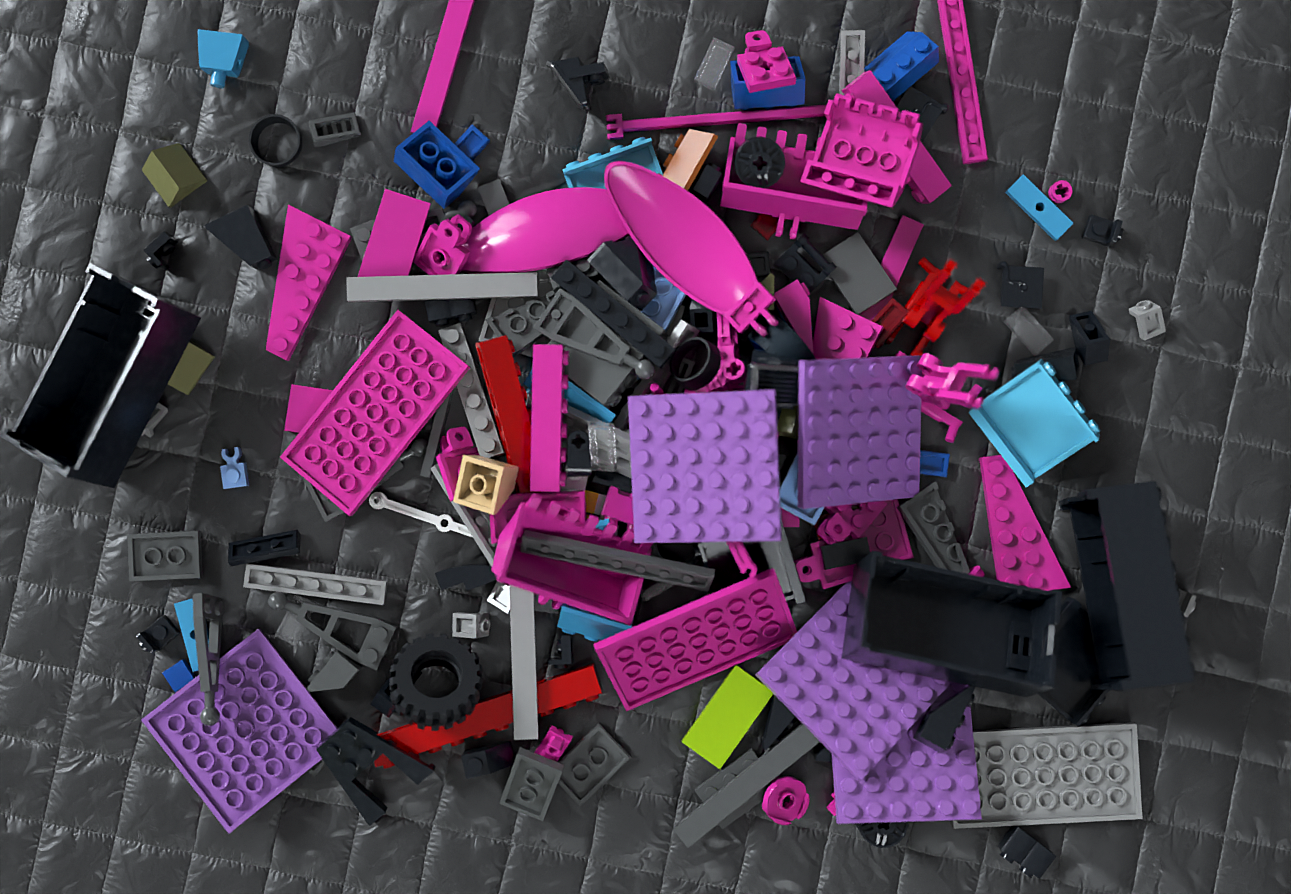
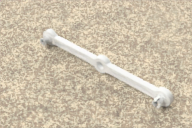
[369,492,473,537]

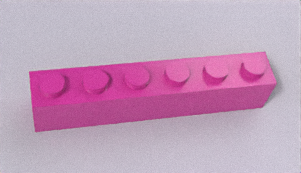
[841,70,952,204]
[530,344,569,492]

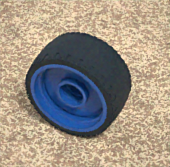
[747,315,816,361]

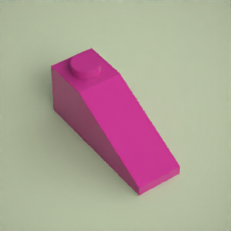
[774,279,813,353]

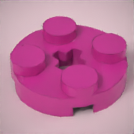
[762,776,810,825]

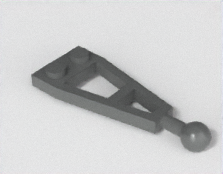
[350,200,477,261]
[534,288,655,379]
[304,438,428,522]
[268,592,397,670]
[193,593,224,726]

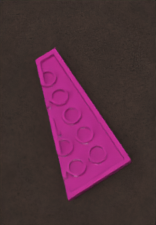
[266,205,352,361]
[797,297,884,443]
[979,455,1071,591]

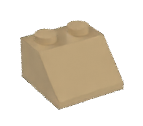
[453,455,519,515]

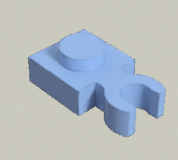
[220,447,249,489]

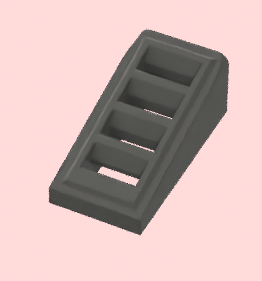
[309,112,361,148]

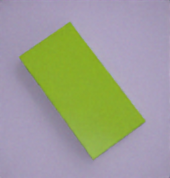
[681,665,773,769]

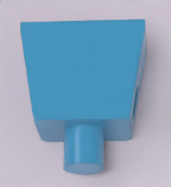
[198,29,249,88]

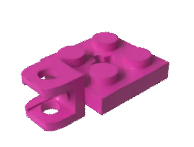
[737,30,796,93]
[413,215,472,275]
[436,427,480,501]
[817,501,887,544]
[794,534,857,589]

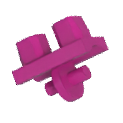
[534,725,573,762]

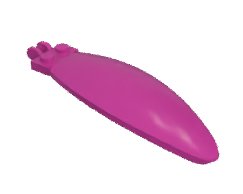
[604,161,779,337]
[461,187,630,274]

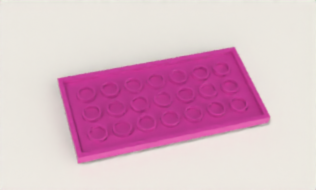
[280,310,471,516]
[594,568,797,711]

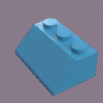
[557,603,634,641]

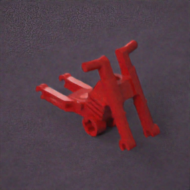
[885,257,986,356]

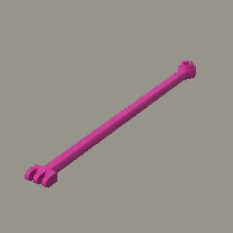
[606,105,827,140]

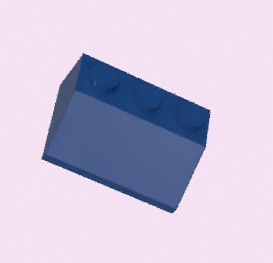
[864,32,939,101]
[730,56,805,110]
[394,121,480,209]

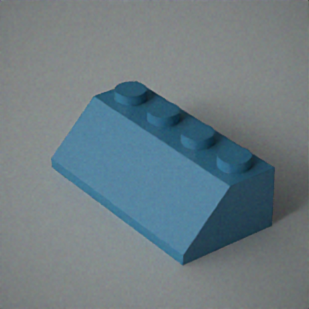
[523,367,617,425]

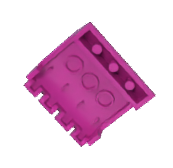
[800,93,923,208]

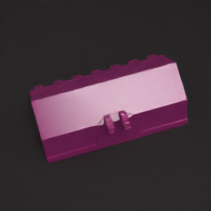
[720,123,867,240]
[492,494,653,625]

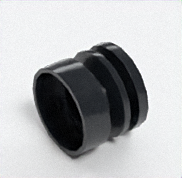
[734,136,785,188]
[855,822,909,848]

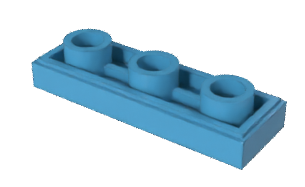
[1005,174,1073,241]
[174,598,209,672]

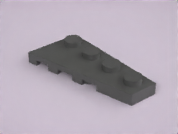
[485,290,569,358]
[897,481,970,574]

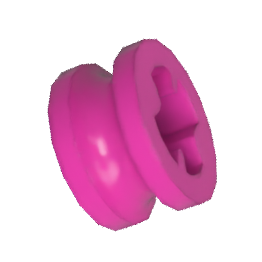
[1048,180,1072,203]

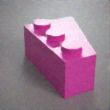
[600,486,634,530]

